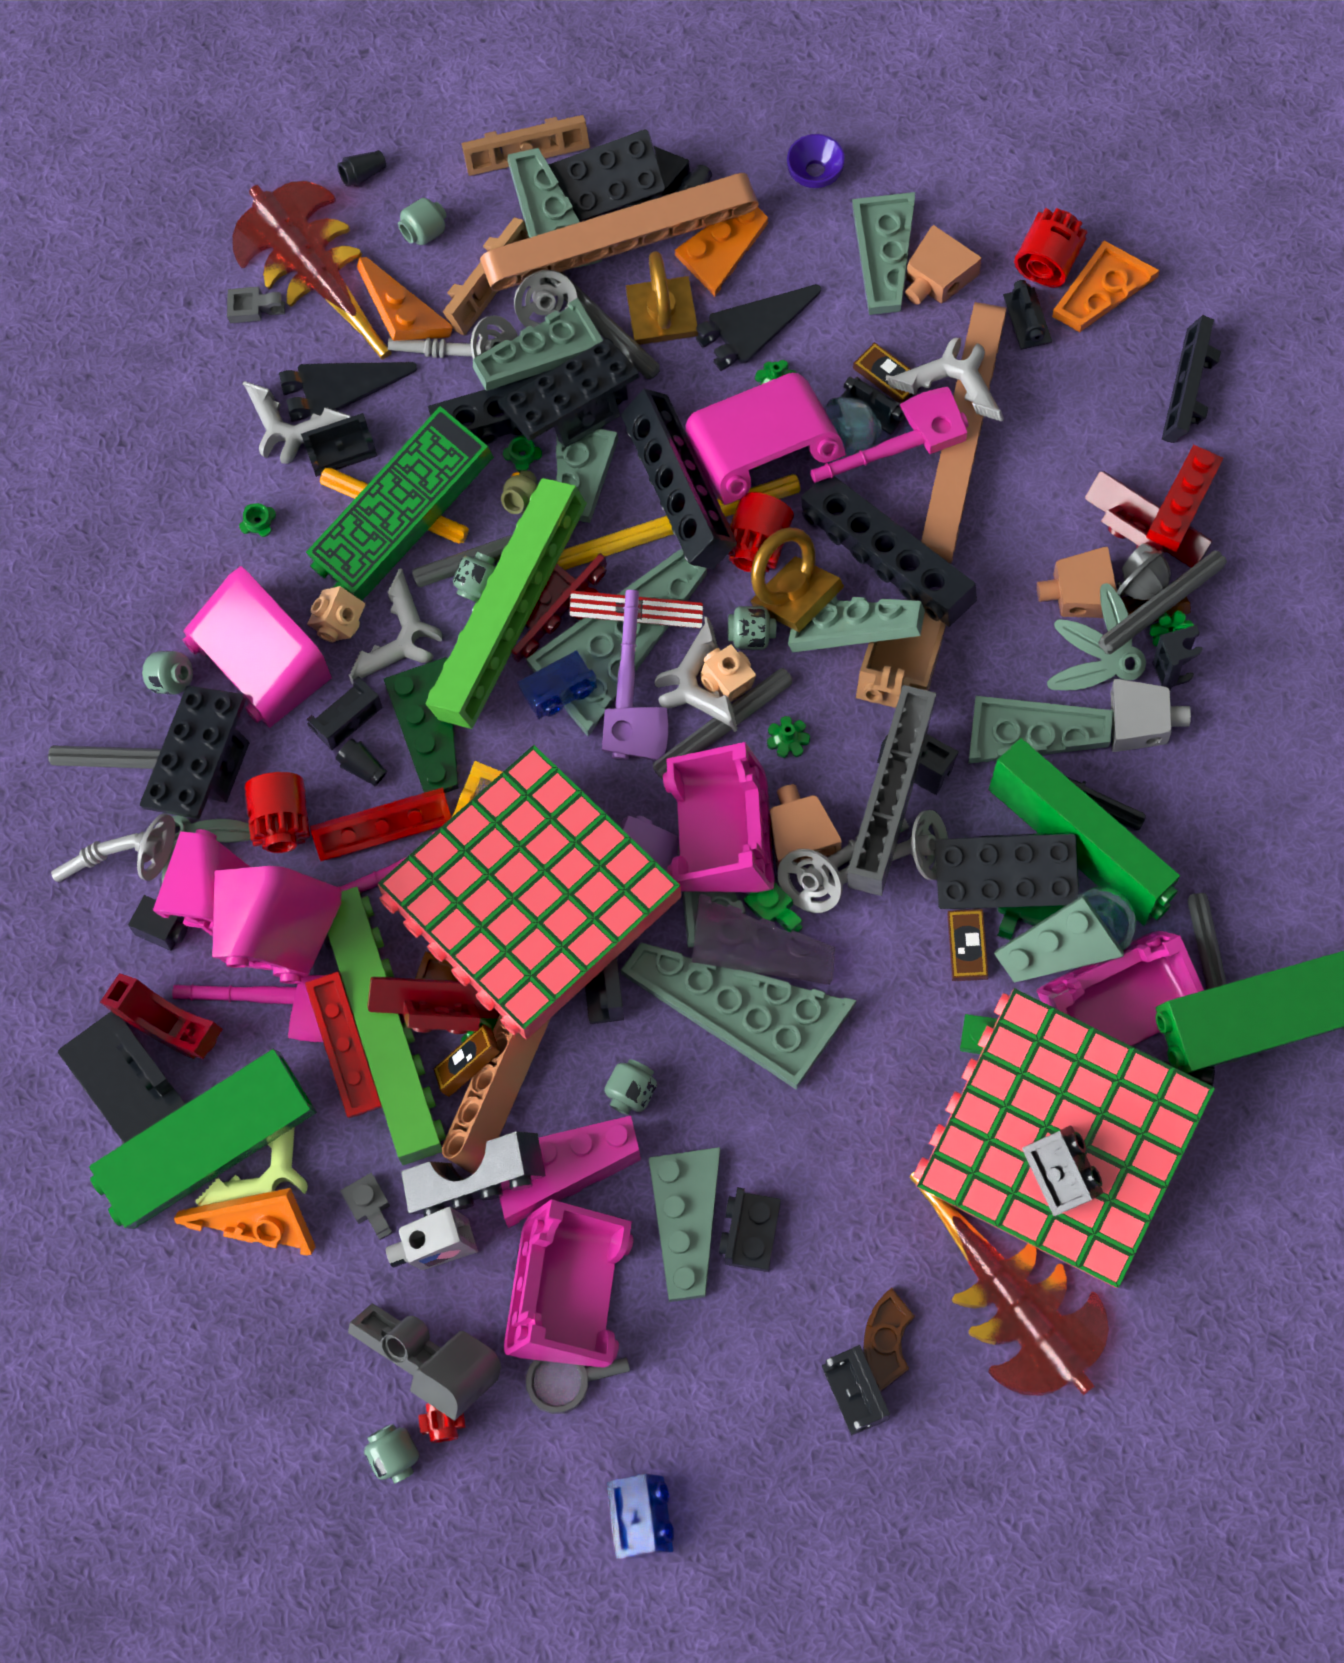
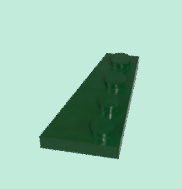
[384,657,459,793]

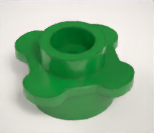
[503,436,542,472]
[239,503,276,537]

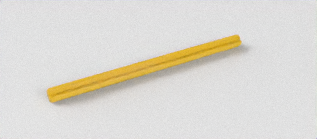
[557,474,800,570]

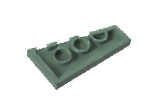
[852,192,915,315]
[788,596,925,653]

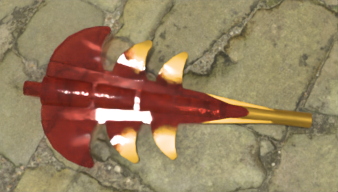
[232,181,391,360]
[910,1172,1109,1396]

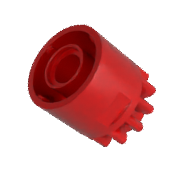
[1014,208,1087,288]
[728,492,794,573]
[245,772,310,853]

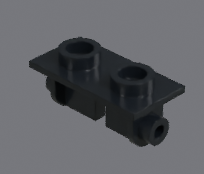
[1003,280,1052,350]
[837,376,906,435]

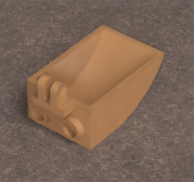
[856,612,946,708]

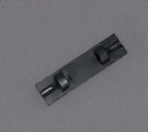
[1162,315,1221,443]

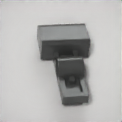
[348,1303,501,1421]

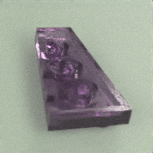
[691,893,835,985]

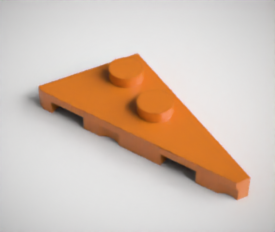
[357,257,453,341]
[174,1188,316,1255]

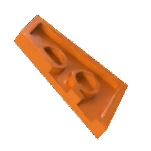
[675,206,768,297]
[1052,240,1160,332]

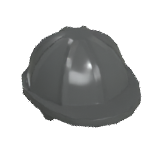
[1117,543,1171,600]

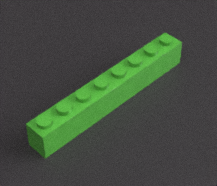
[425,478,587,729]
[328,887,446,1166]

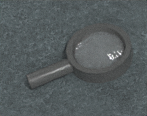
[526,1357,630,1414]

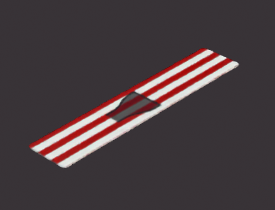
[570,591,703,628]

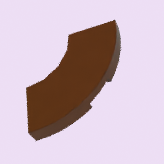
[863,1287,915,1392]

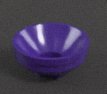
[787,134,845,188]

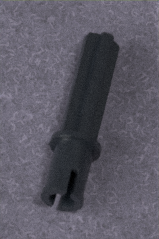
[1066,776,1146,830]

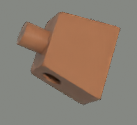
[905,225,982,305]
[1037,547,1117,618]
[770,784,842,869]

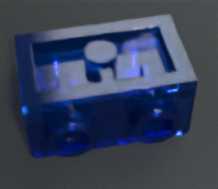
[517,650,597,720]
[607,1474,674,1559]

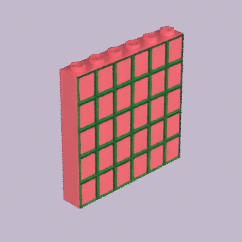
[378,745,681,1040]
[913,988,1215,1288]

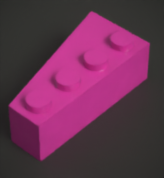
[500,1116,641,1228]

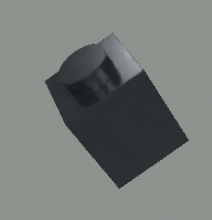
[128,895,188,951]

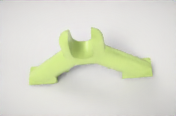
[196,1127,308,1206]

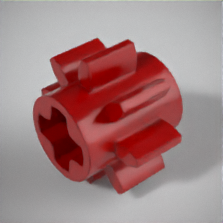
[418,1403,466,1443]

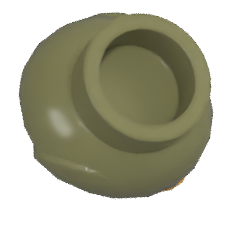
[501,470,538,514]

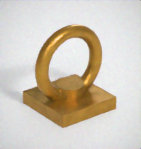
[625,251,698,345]
[750,527,844,632]

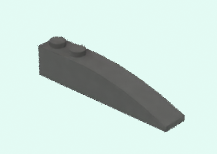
[847,685,937,896]

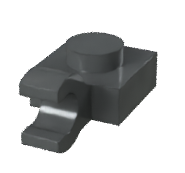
[227,287,285,323]
[340,1172,392,1240]

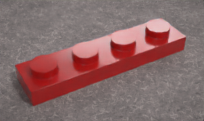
[1146,444,1224,552]
[310,787,452,862]
[305,971,382,1118]

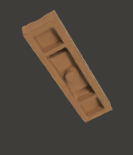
[461,115,590,176]
[443,217,529,335]

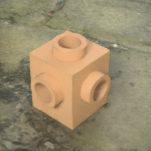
[307,586,366,642]
[700,644,756,702]

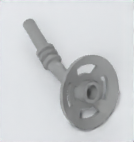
[514,270,577,328]
[388,315,518,359]
[817,810,948,890]
[51,813,175,882]
[778,818,909,913]

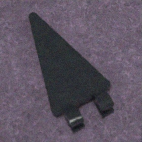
[696,284,821,371]
[279,362,417,422]

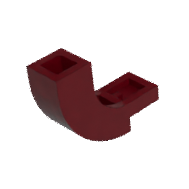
[100,973,223,1059]

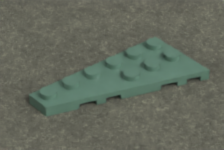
[526,548,707,737]
[621,943,856,1090]

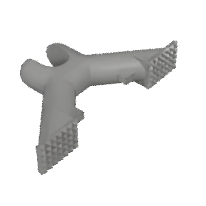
[886,338,1004,422]
[243,381,351,464]
[349,568,442,684]
[655,617,738,732]

